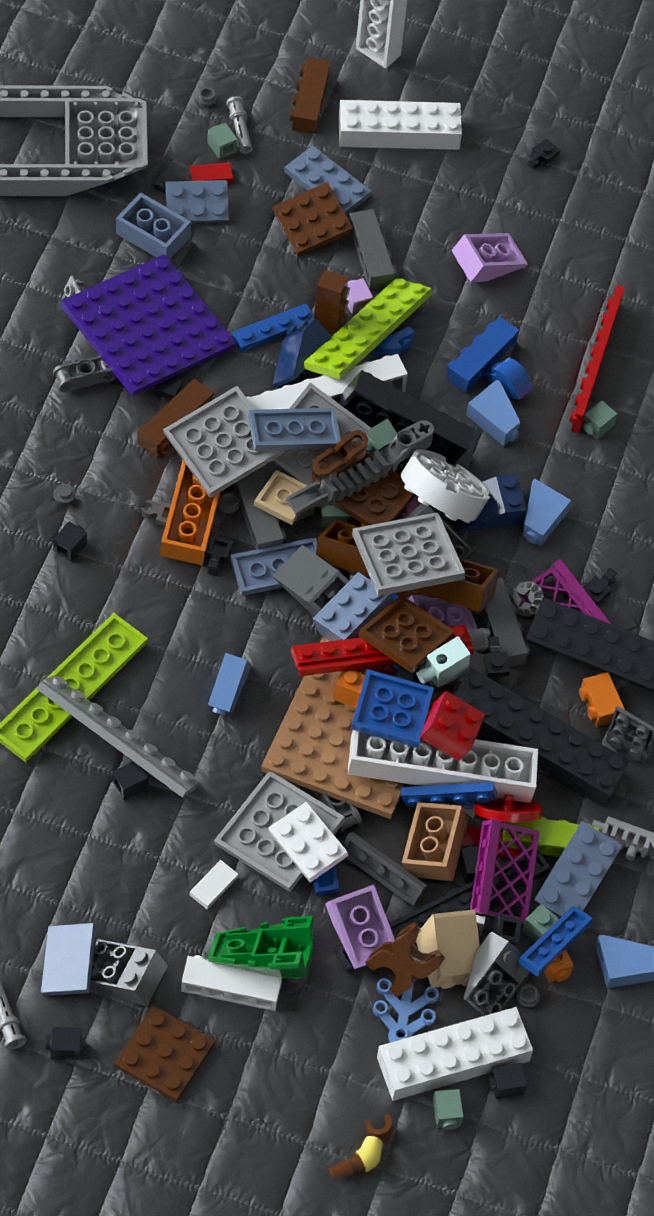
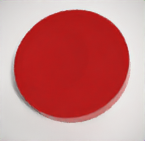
[474,794,542,823]

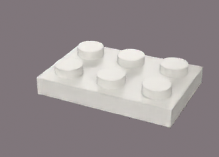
[268,802,348,882]

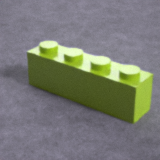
[502,817,599,857]

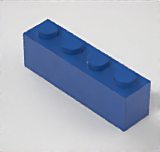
[446,317,519,393]

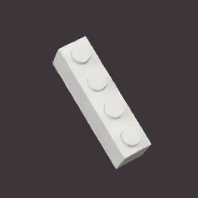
[181,956,282,1011]

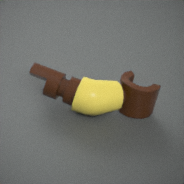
[327,1114,393,1180]

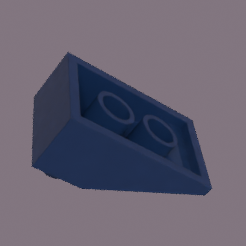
[272,318,332,388]
[459,474,527,532]

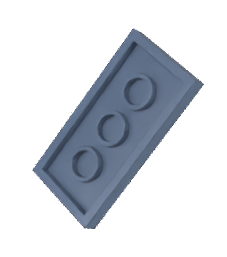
[284,145,371,215]
[248,408,341,451]
[230,537,317,596]
[533,821,622,918]

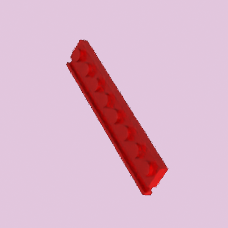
[569,285,625,434]
[291,625,475,677]

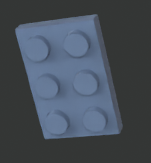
[165,180,229,223]

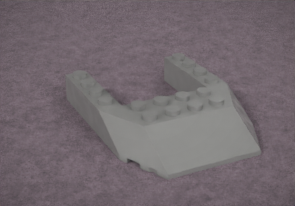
[0,85,148,196]

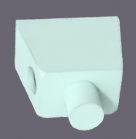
[417,637,471,687]

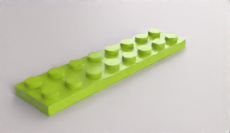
[304,278,432,380]
[0,613,148,763]

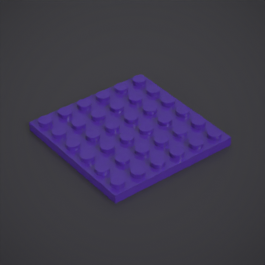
[60,255,236,396]

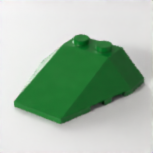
[208,916,314,979]

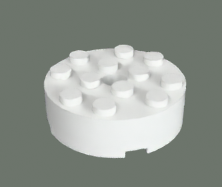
[401,449,490,523]

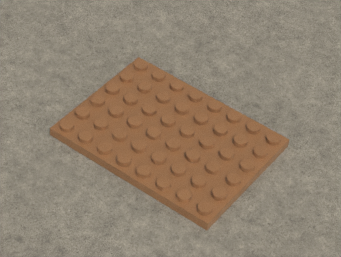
[261,636,447,819]

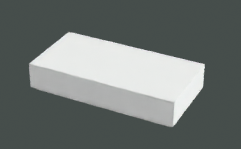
[189,860,238,909]

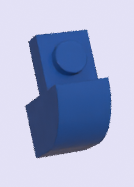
[370,326,414,359]
[484,357,534,400]

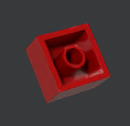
[419,691,485,761]

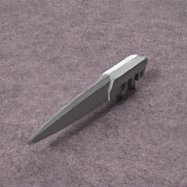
[592,817,654,861]

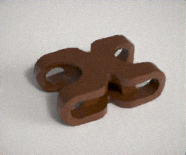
[311,430,368,488]
[365,923,445,997]

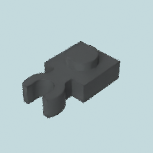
[142,500,171,527]

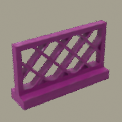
[522,559,611,624]
[470,819,540,924]

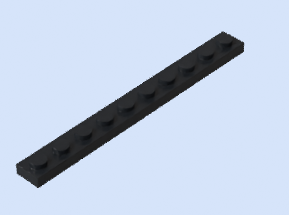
[335,849,550,973]

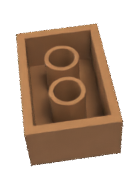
[402,802,468,881]

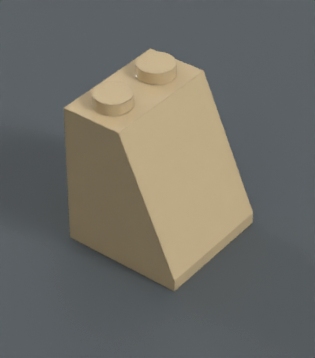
[416,910,480,989]

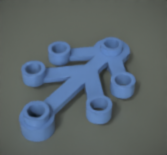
[373,977,439,1043]

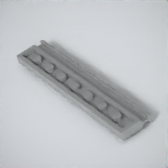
[37,675,199,797]

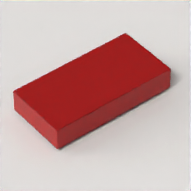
[190,162,233,183]

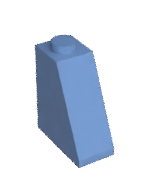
[466,380,520,446]
[522,479,571,547]
[208,653,252,716]
[595,935,654,988]

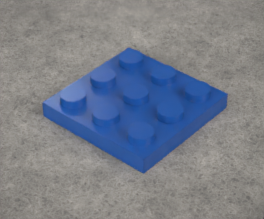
[351,669,434,748]

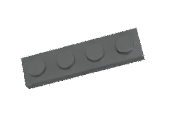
[342,832,427,906]

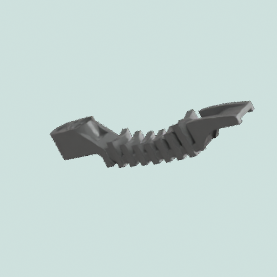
[285,420,434,516]

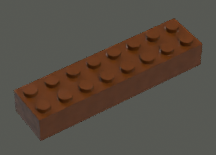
[316,519,499,612]

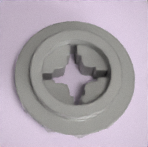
[510,581,544,617]

